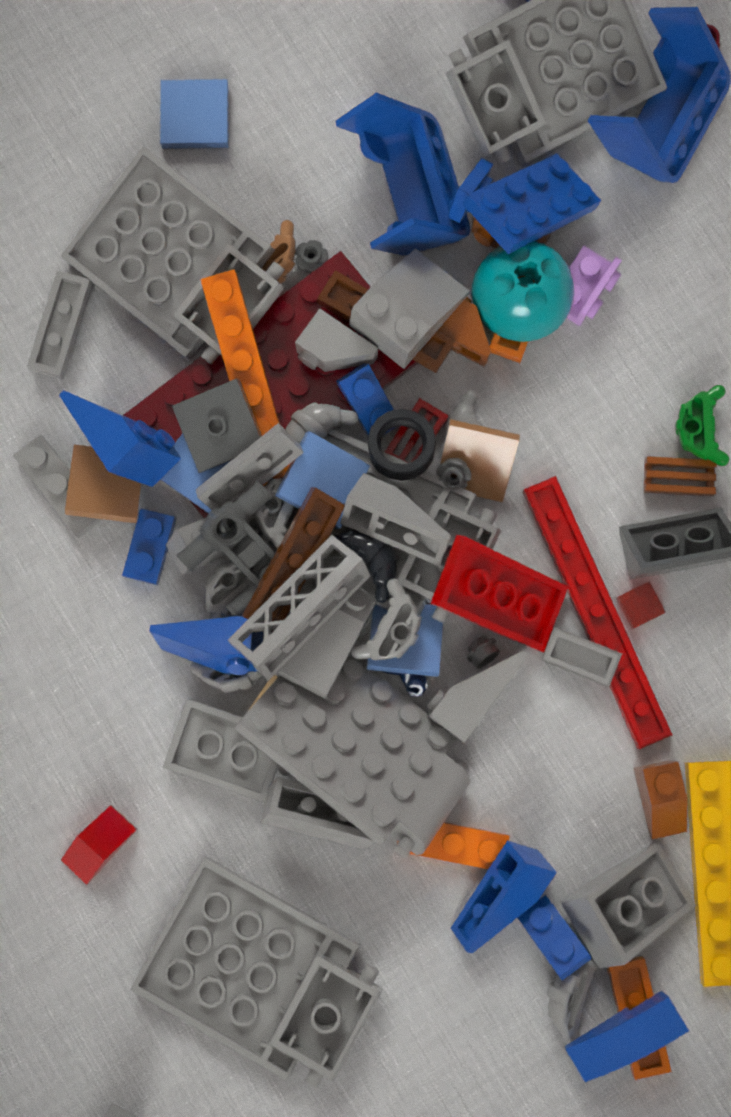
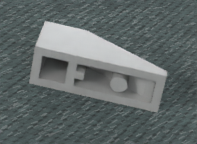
[340,473,451,566]
[427,651,528,743]

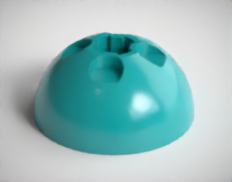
[471,241,574,342]

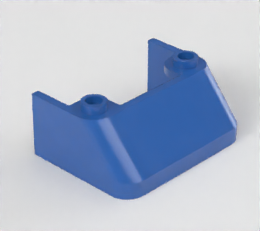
[588,7,731,183]
[335,92,471,256]

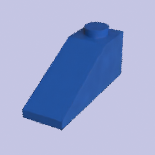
[149,616,264,675]
[451,840,557,954]

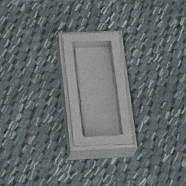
[542,627,623,687]

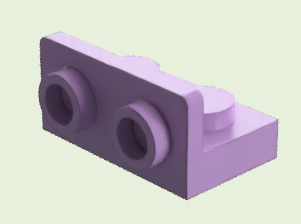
[567,246,622,326]

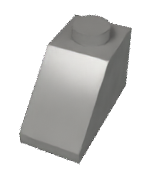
[295,309,378,372]

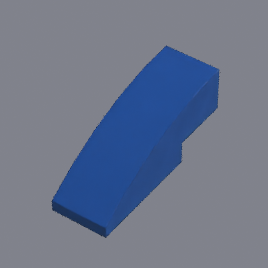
[564,990,689,1082]

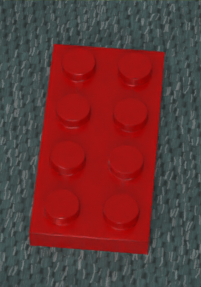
[430,535,568,653]

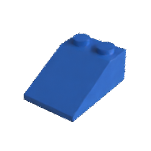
[59,390,181,487]

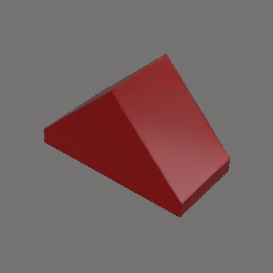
[61,805,137,885]

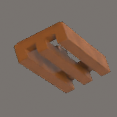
[643,456,717,497]

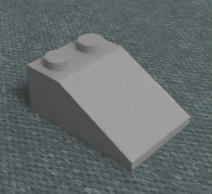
[349,249,470,369]
[276,567,377,699]
[561,842,696,968]

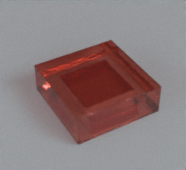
[616,581,666,629]

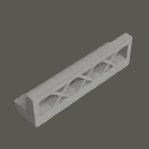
[228,535,370,681]

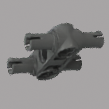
[176,480,275,616]

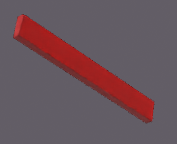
[522,476,672,749]

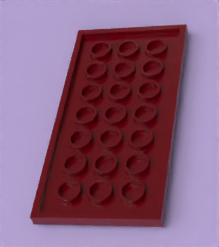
[124,251,418,518]

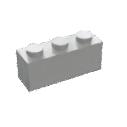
[260,777,375,850]

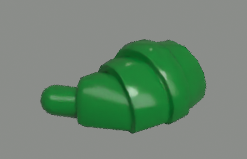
[675,385,730,466]

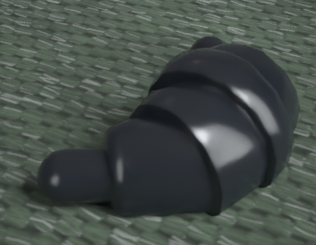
[333,529,399,603]

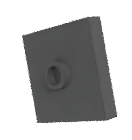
[172,378,262,473]

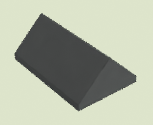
[619,508,731,580]

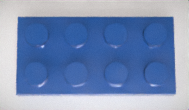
[463,154,602,254]

